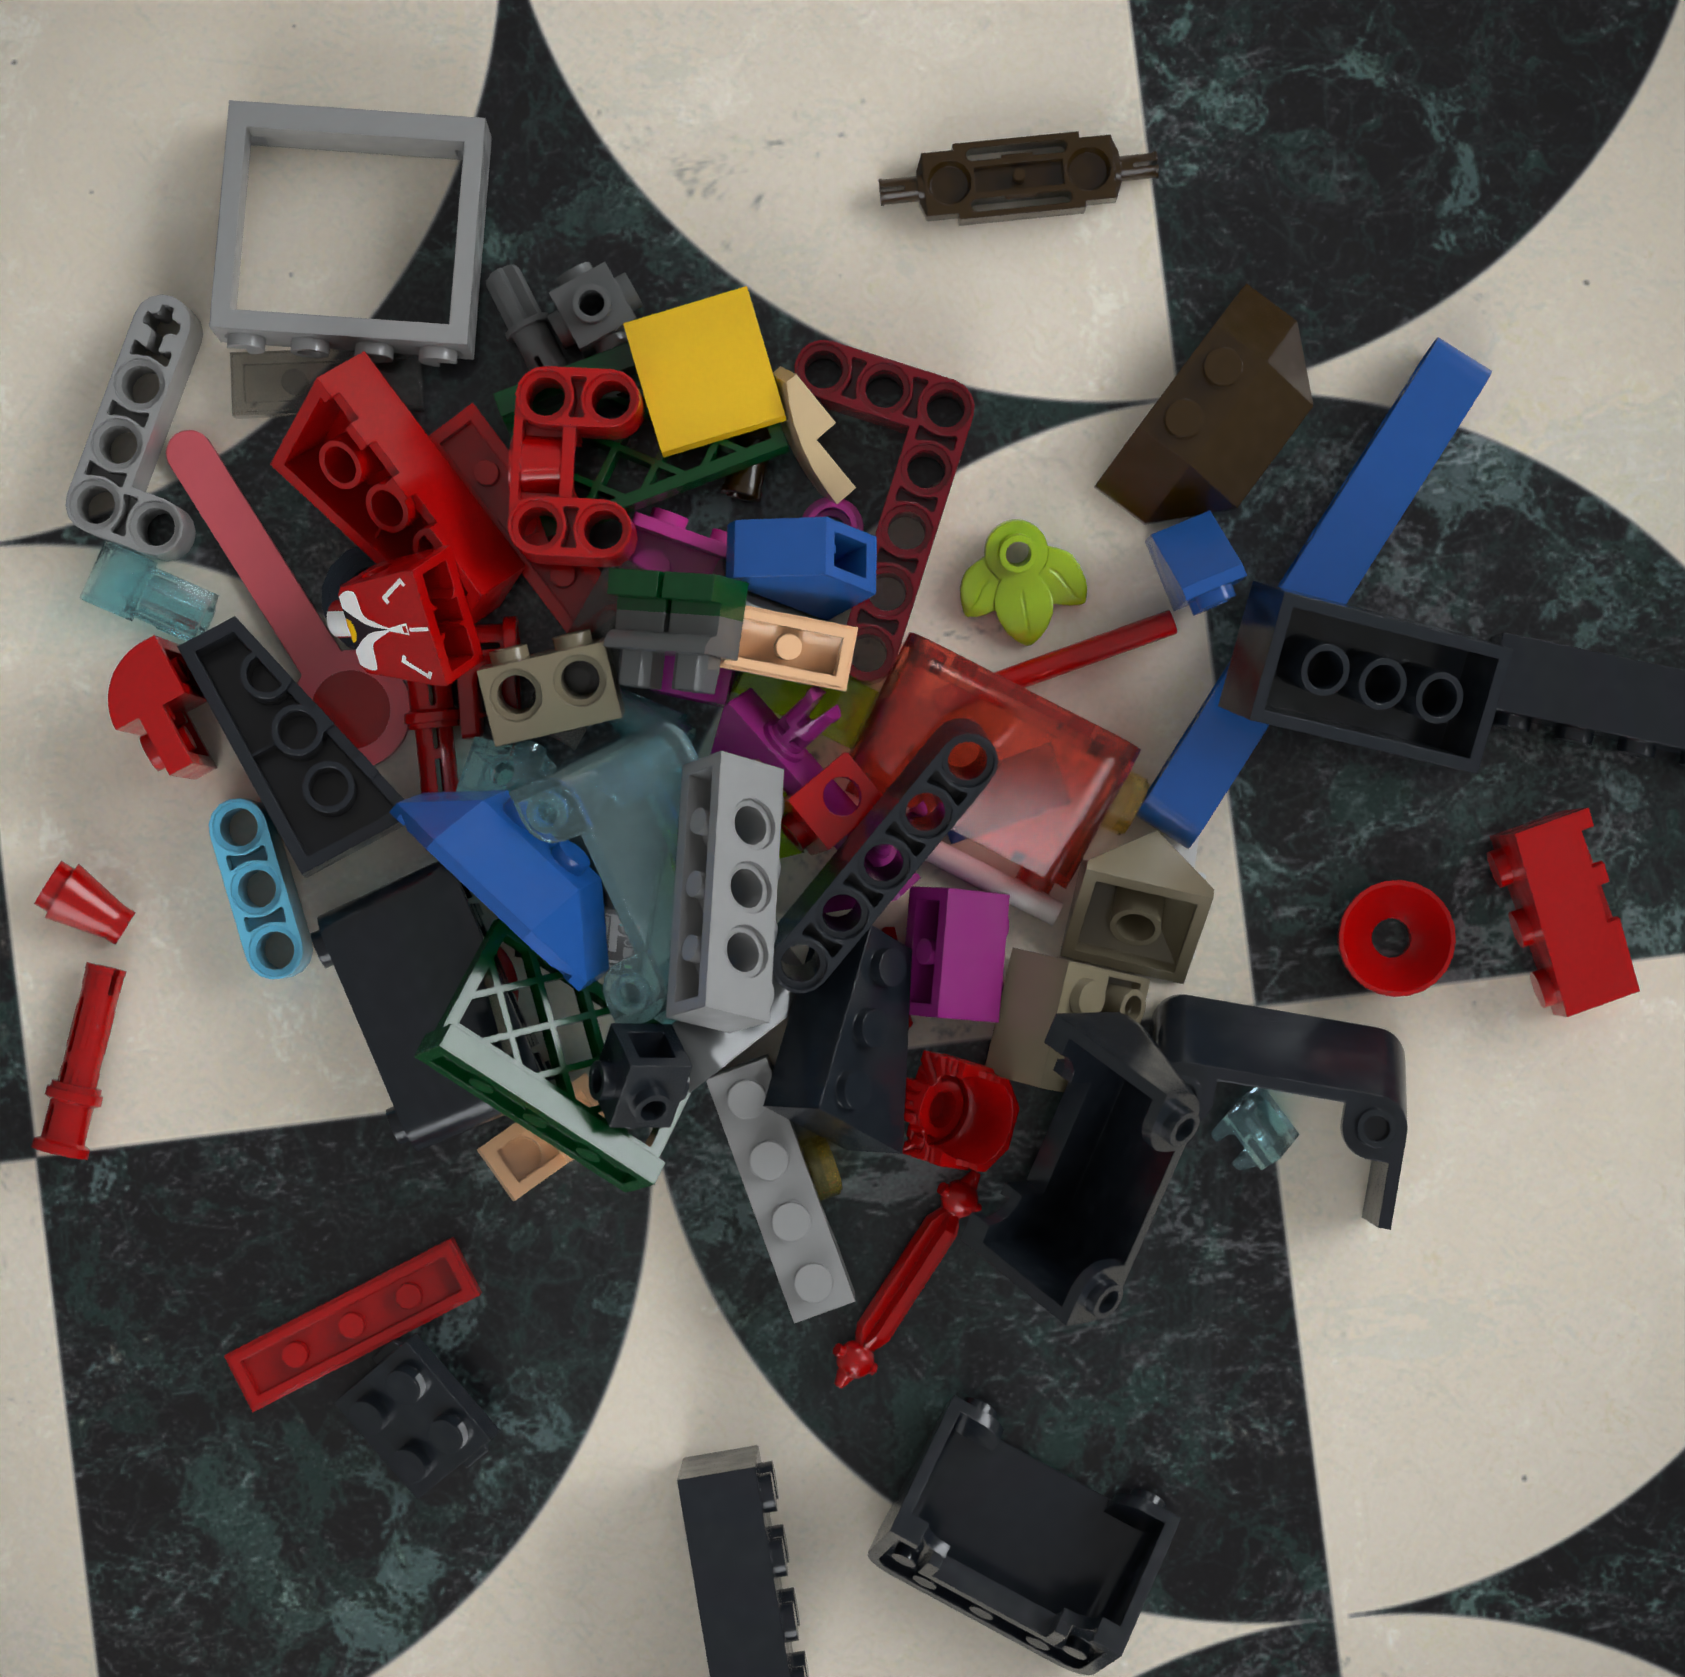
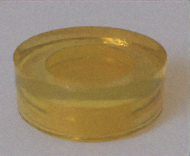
[1099,769,1150,836]
[799,1135,843,1201]

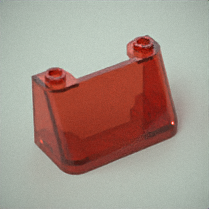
[844,632,1141,895]

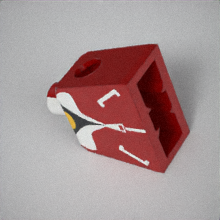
[327,545,485,686]

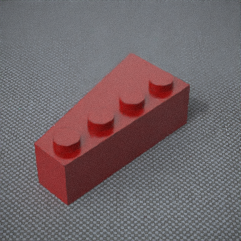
[270,351,525,624]

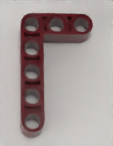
[795,340,975,685]

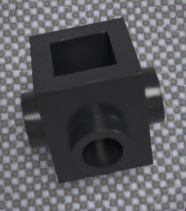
[589,1023,693,1129]

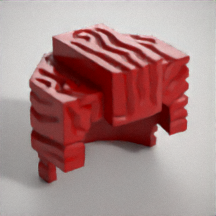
[903,1050,1019,1172]

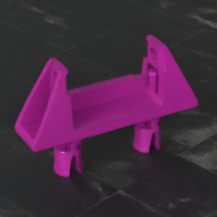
[710,686,927,913]

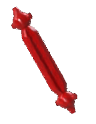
[833,1170,982,1389]

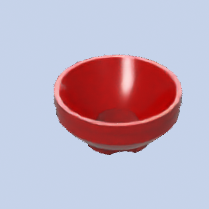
[1337,880,1456,997]

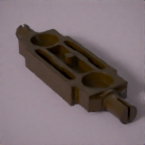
[878,131,1159,226]

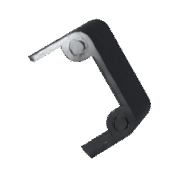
[1149,994,1408,1230]

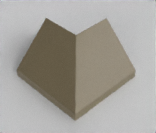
[1060,830,1214,984]

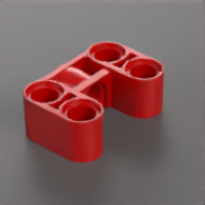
[507,366,645,568]

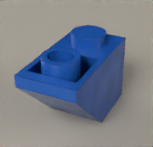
[1145,511,1247,616]
[726,517,877,621]

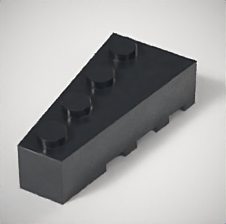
[177,616,405,878]

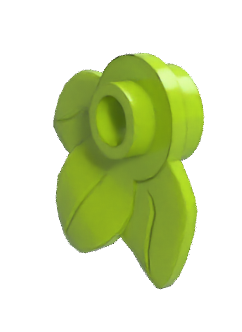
[960,519,1087,646]

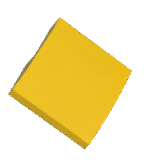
[623,286,787,458]

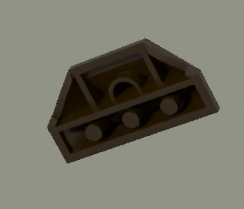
[1094,283,1314,525]

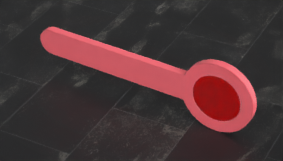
[166,430,410,766]

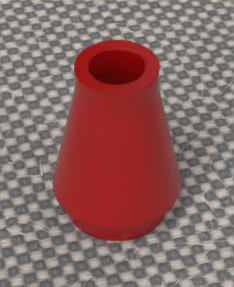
[34,860,136,945]

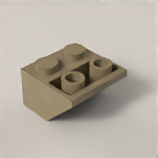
[985,947,1151,1092]

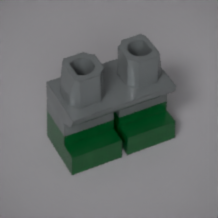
[603,568,749,694]

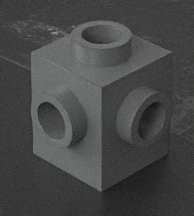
[546,262,643,359]

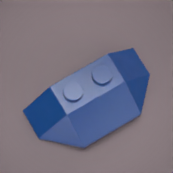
[389,790,609,991]

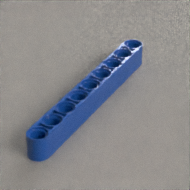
[1134,337,1492,849]

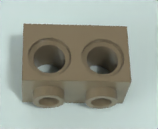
[477,629,625,747]

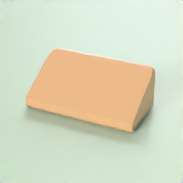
[720,605,858,691]

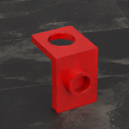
[781,752,882,855]

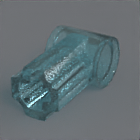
[80,540,219,641]

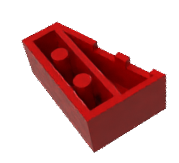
[1487,807,1640,1017]

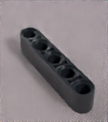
[773,718,998,993]

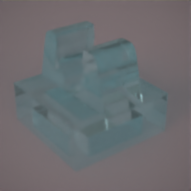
[1212,1087,1300,1170]

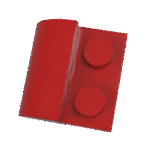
[108,635,217,780]

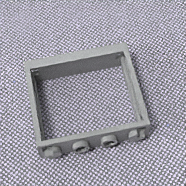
[209,100,492,367]

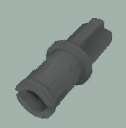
[486,264,569,371]

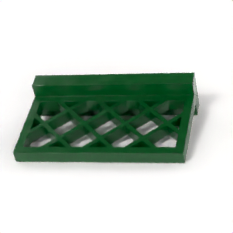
[493,342,790,542]
[414,918,691,1193]

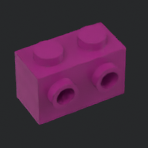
[905,886,1010,1023]

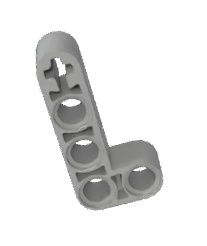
[65,294,203,561]

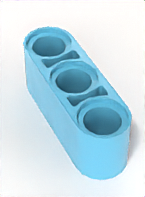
[209,798,313,979]

